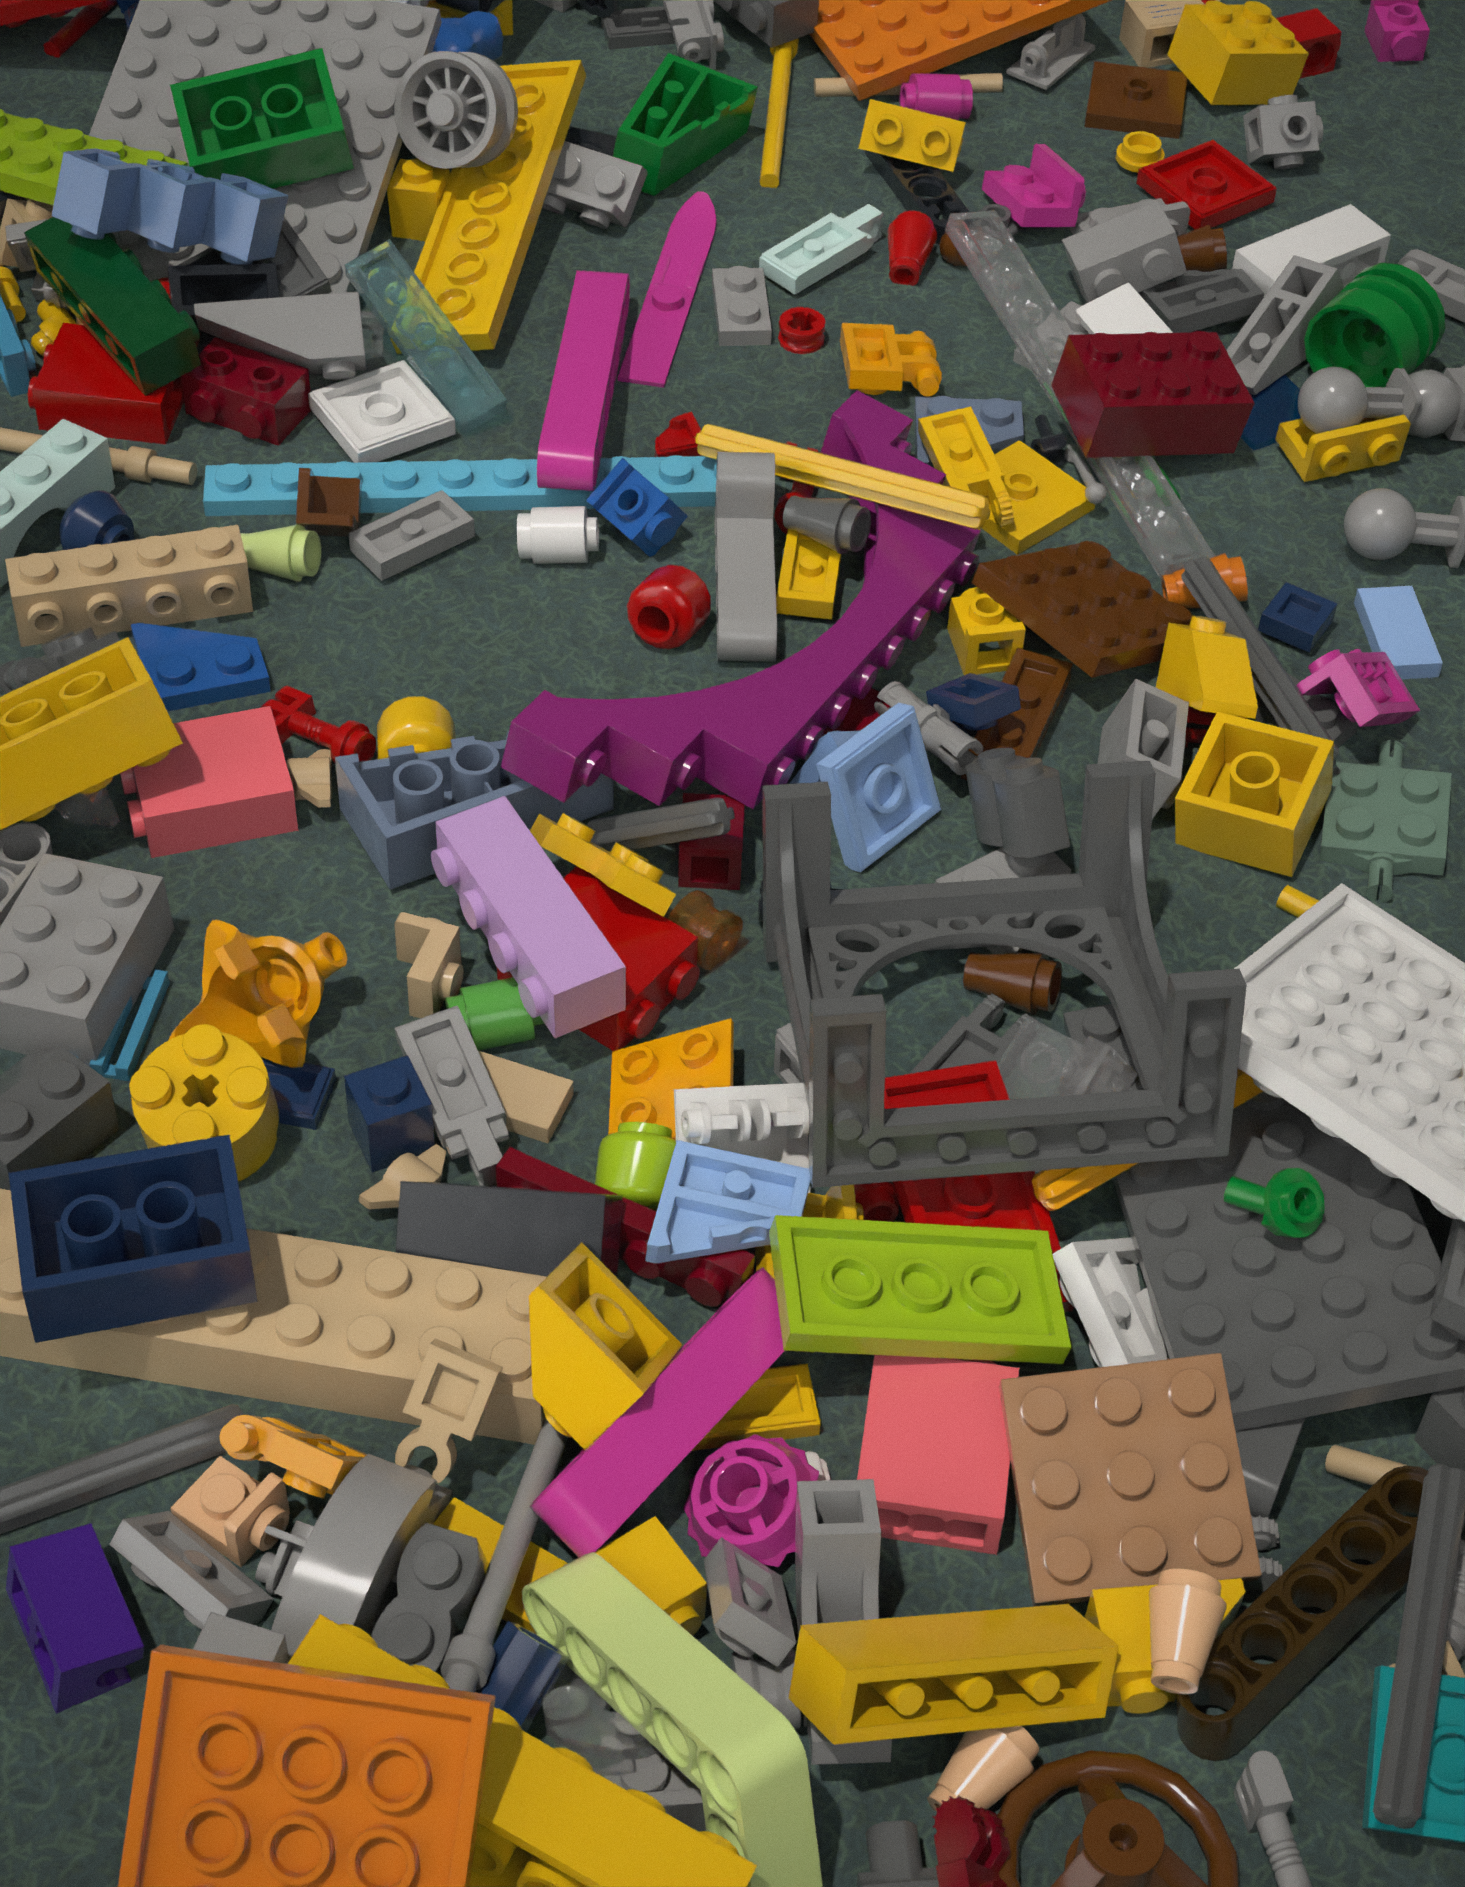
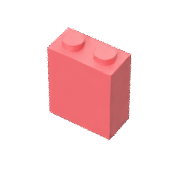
[120,706,298,858]
[857,1355,1019,1555]

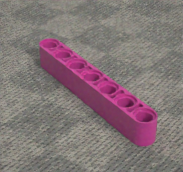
[537,270,630,491]

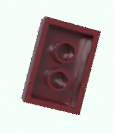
[1051,331,1255,458]

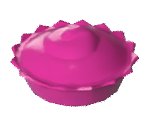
[683,1434,819,1567]

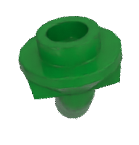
[1224,1168,1325,1238]

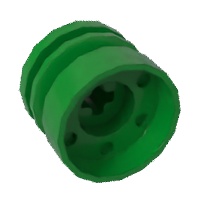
[1304,262,1446,387]

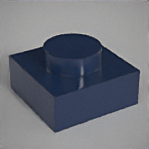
[1258,582,1338,653]

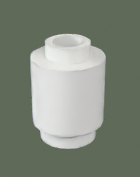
[517,506,599,564]

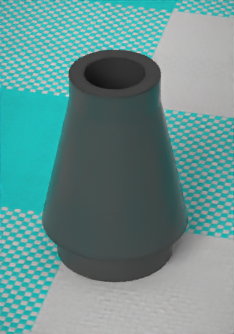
[783,495,871,554]

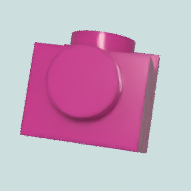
[1364,0,1430,62]

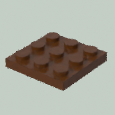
[972,541,1192,678]

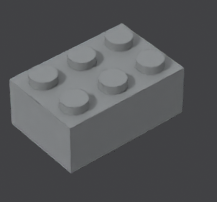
[0,853,174,1066]

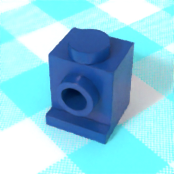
[586,458,688,557]

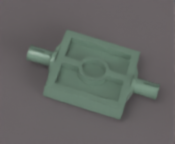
[1320,740,1452,903]

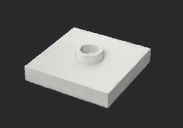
[308,360,456,463]

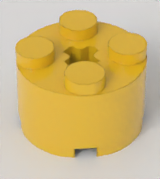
[129,1024,279,1182]

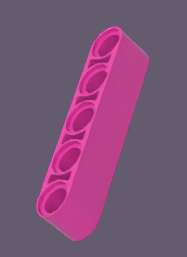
[529,1267,784,1558]

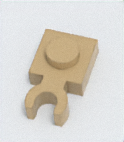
[395,1338,503,1484]

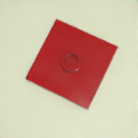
[1136,140,1277,229]

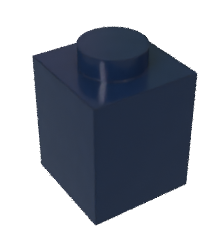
[344,1055,435,1173]

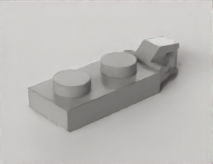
[395,1006,509,1186]

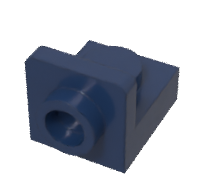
[926,673,1021,736]

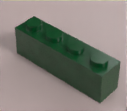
[24,217,201,396]

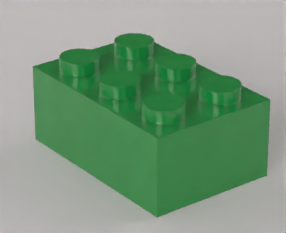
[170,48,354,189]

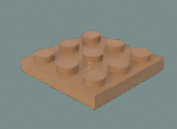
[999,1353,1262,1607]

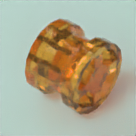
[668,890,743,970]

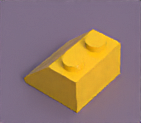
[529,1242,683,1450]

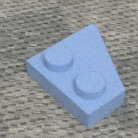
[646,1140,811,1263]

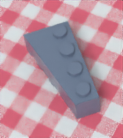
[335,731,614,890]

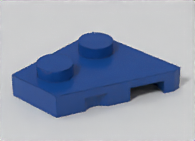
[131,623,271,712]

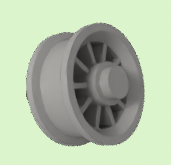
[394,51,518,168]

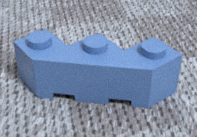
[52,148,288,264]

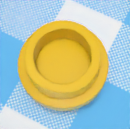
[1116,131,1165,173]

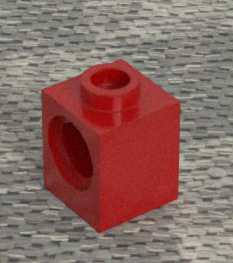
[1276,8,1342,79]

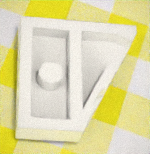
[1053,1237,1167,1367]

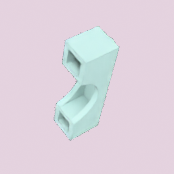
[0,419,115,588]

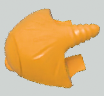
[169,920,347,1068]

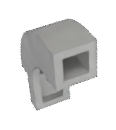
[271,1454,453,1661]
[795,1479,892,1765]

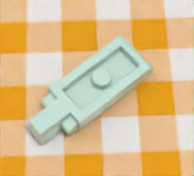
[759,204,883,294]

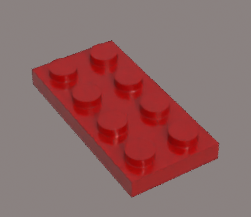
[884,1060,1074,1313]

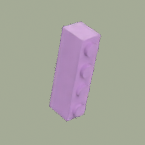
[431,796,626,1038]

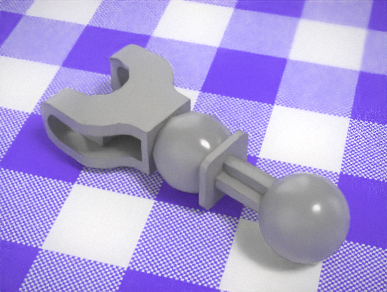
[1298,363,1465,441]
[1344,488,1465,568]

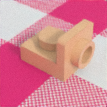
[171,1456,290,1567]

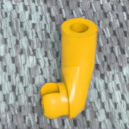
[31,299,76,357]

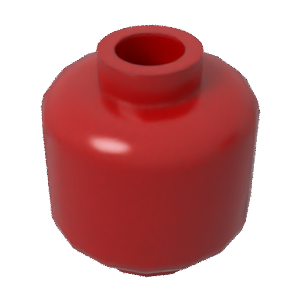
[627,564,711,650]

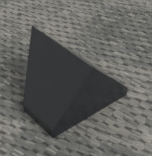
[167,247,279,341]

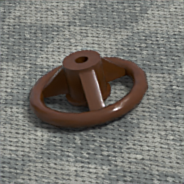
[997,1750,1240,1887]

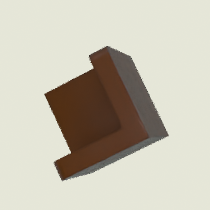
[296,468,362,537]

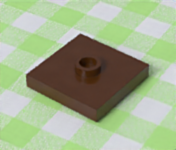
[1084,61,1187,139]

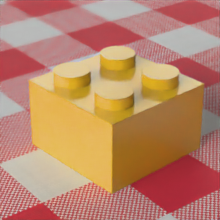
[1167,1,1309,105]
[1175,711,1334,877]

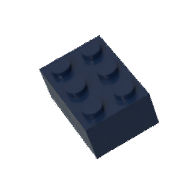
[9,1135,258,1343]

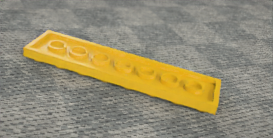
[390,60,586,354]

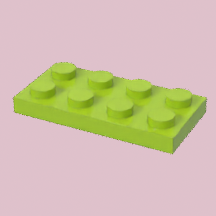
[769,1215,1071,1364]

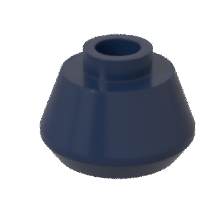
[59,490,134,550]

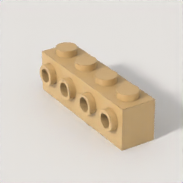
[5,525,253,647]

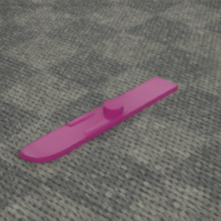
[618,191,716,388]

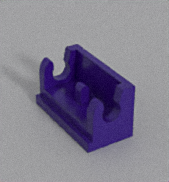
[6,1523,144,1714]

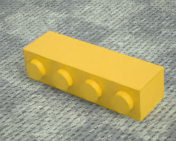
[788,1604,1119,1745]

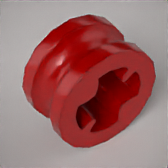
[778,307,826,354]

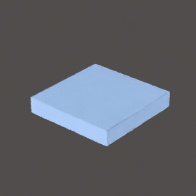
[816,702,941,872]

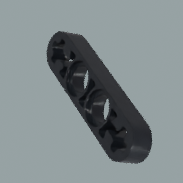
[864,150,971,245]

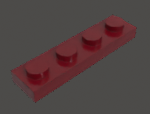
[496,1147,755,1307]

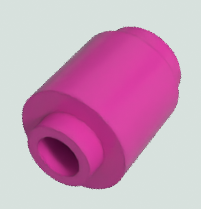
[900,73,973,121]

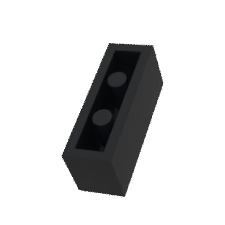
[396,1181,623,1277]

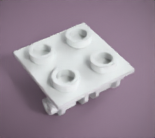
[674,1083,811,1193]

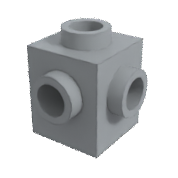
[1243,95,1323,170]

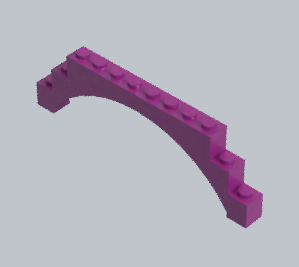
[501,390,981,809]

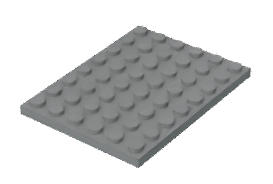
[31,0,442,301]

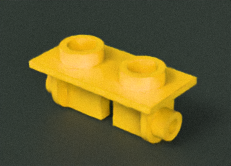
[858,99,966,172]

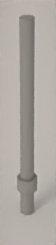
[441,1417,569,1692]

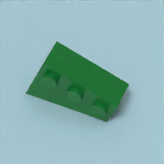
[613,53,758,196]

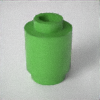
[445,977,545,1051]

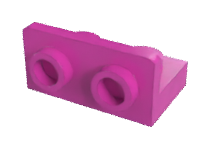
[981,144,1086,227]
[1296,649,1420,727]

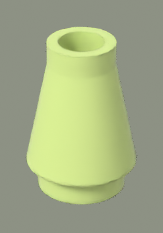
[240,524,321,582]

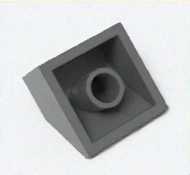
[0,1047,119,1190]

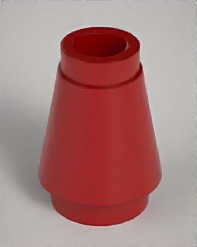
[887,211,937,286]

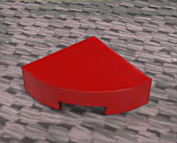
[655,412,701,457]

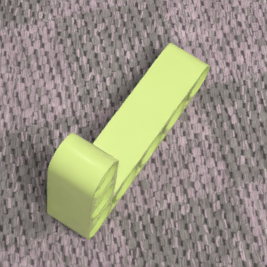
[522,1552,823,1887]

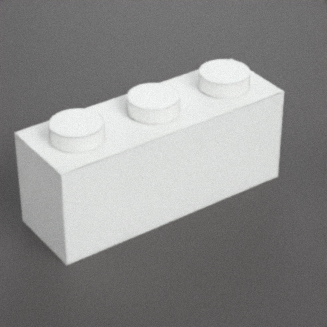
[1232,204,1391,297]

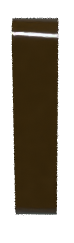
[1177,1465,1428,1761]

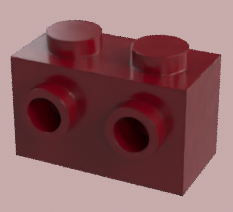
[181,337,311,446]

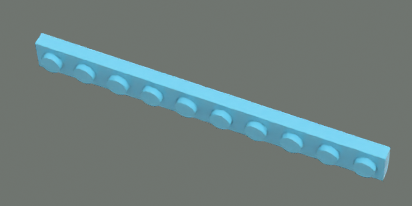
[203,455,717,516]

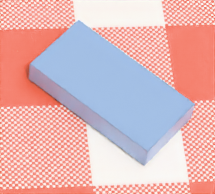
[1354,586,1443,679]

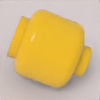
[377,696,456,759]

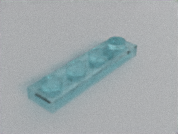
[345,239,507,435]

